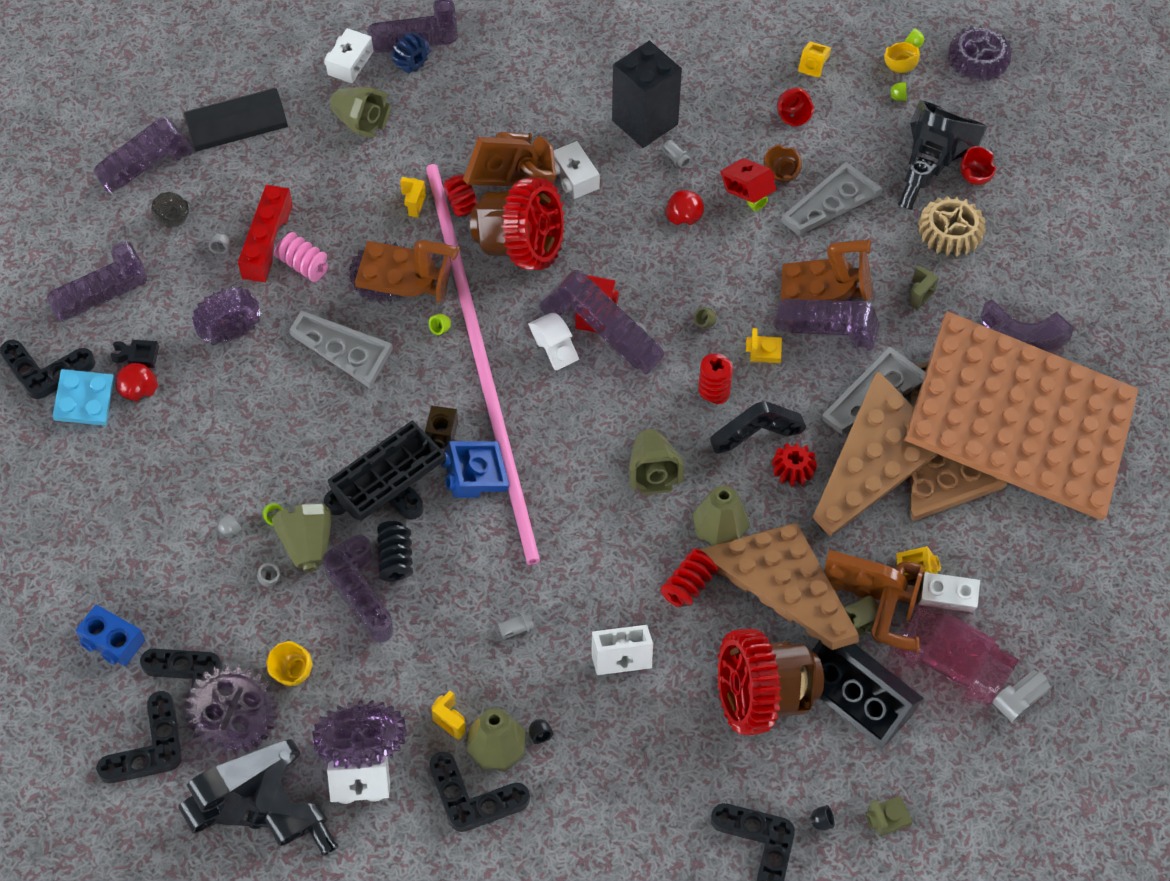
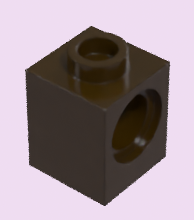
[425,405,458,449]

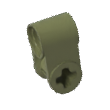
[844,596,879,636]

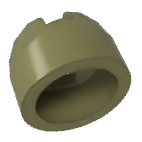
[694,307,717,328]

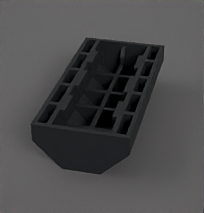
[183,88,288,152]
[328,420,446,521]

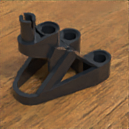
[898,100,988,210]
[178,739,339,856]

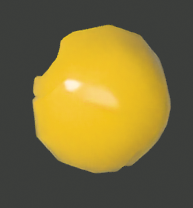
[884,42,920,74]
[266,641,313,687]

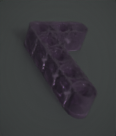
[539,270,664,375]

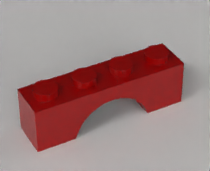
[238,185,293,283]

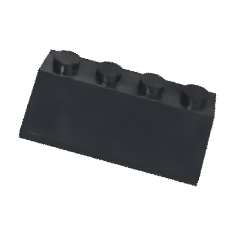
[812,639,924,749]

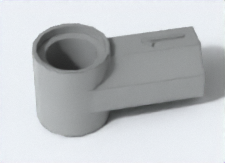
[992,670,1051,724]

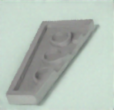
[781,162,883,236]
[290,311,393,388]
[822,347,926,435]

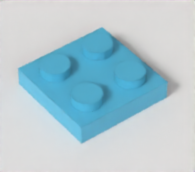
[53,369,114,425]

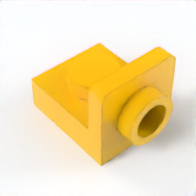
[798,41,831,77]
[400,177,426,218]
[746,328,782,363]
[896,546,941,580]
[432,691,466,741]

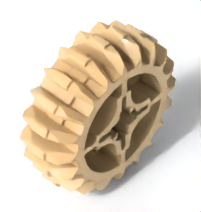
[918,195,986,258]

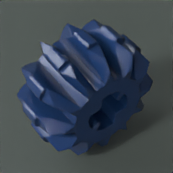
[391,32,431,73]

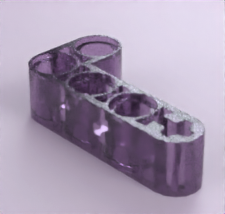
[367,0,458,53]
[94,117,193,192]
[47,241,147,321]
[774,299,879,351]
[323,535,394,643]

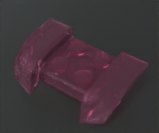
[895,605,1019,704]

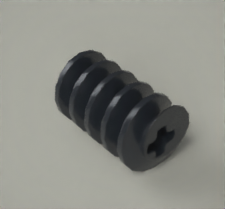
[377,520,413,582]

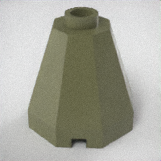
[330,87,391,138]
[629,429,684,495]
[692,485,750,546]
[272,504,332,572]
[467,708,526,771]

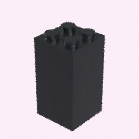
[612,40,682,148]

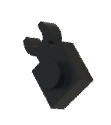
[110,340,159,368]

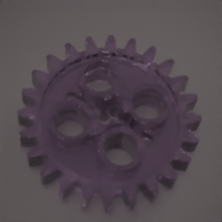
[184,664,278,756]
[312,700,407,769]

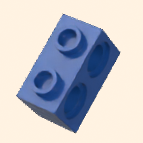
[75,604,146,667]

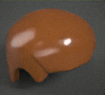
[764,144,802,182]

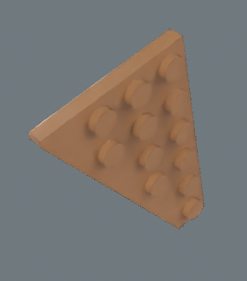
[910,361,1007,522]
[813,371,938,537]
[699,522,859,650]

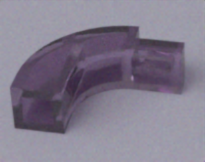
[980,299,1074,352]

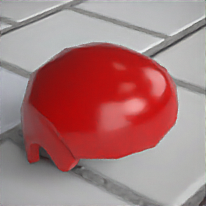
[777,87,814,127]
[959,146,997,185]
[665,190,705,226]
[115,363,158,401]

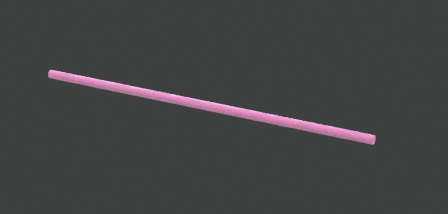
[426,164,540,565]

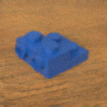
[441,441,509,498]

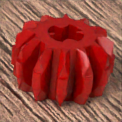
[444,174,477,217]
[772,442,817,488]

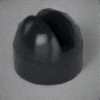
[529,719,554,744]
[811,805,835,830]

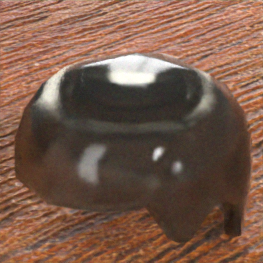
[151,192,189,228]

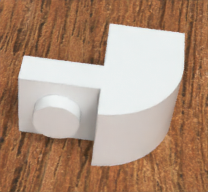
[528,313,579,370]

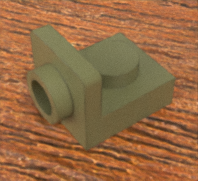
[910,265,938,310]
[866,796,913,836]

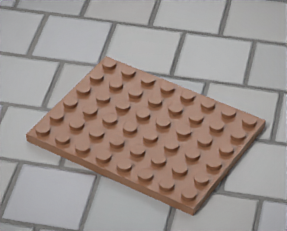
[904,311,1139,520]

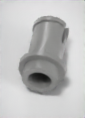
[661,140,691,169]
[497,612,534,640]

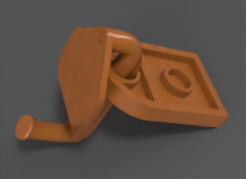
[463,132,556,186]
[781,238,873,309]
[355,240,460,303]
[824,550,925,653]

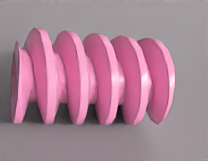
[274,232,328,282]

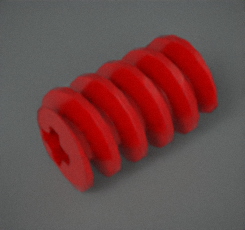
[698,353,733,404]
[660,548,718,607]

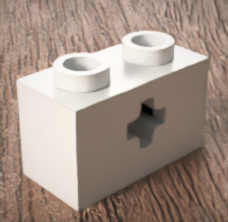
[324,28,373,83]
[554,141,600,199]
[918,572,980,613]
[592,625,653,675]
[327,753,390,804]

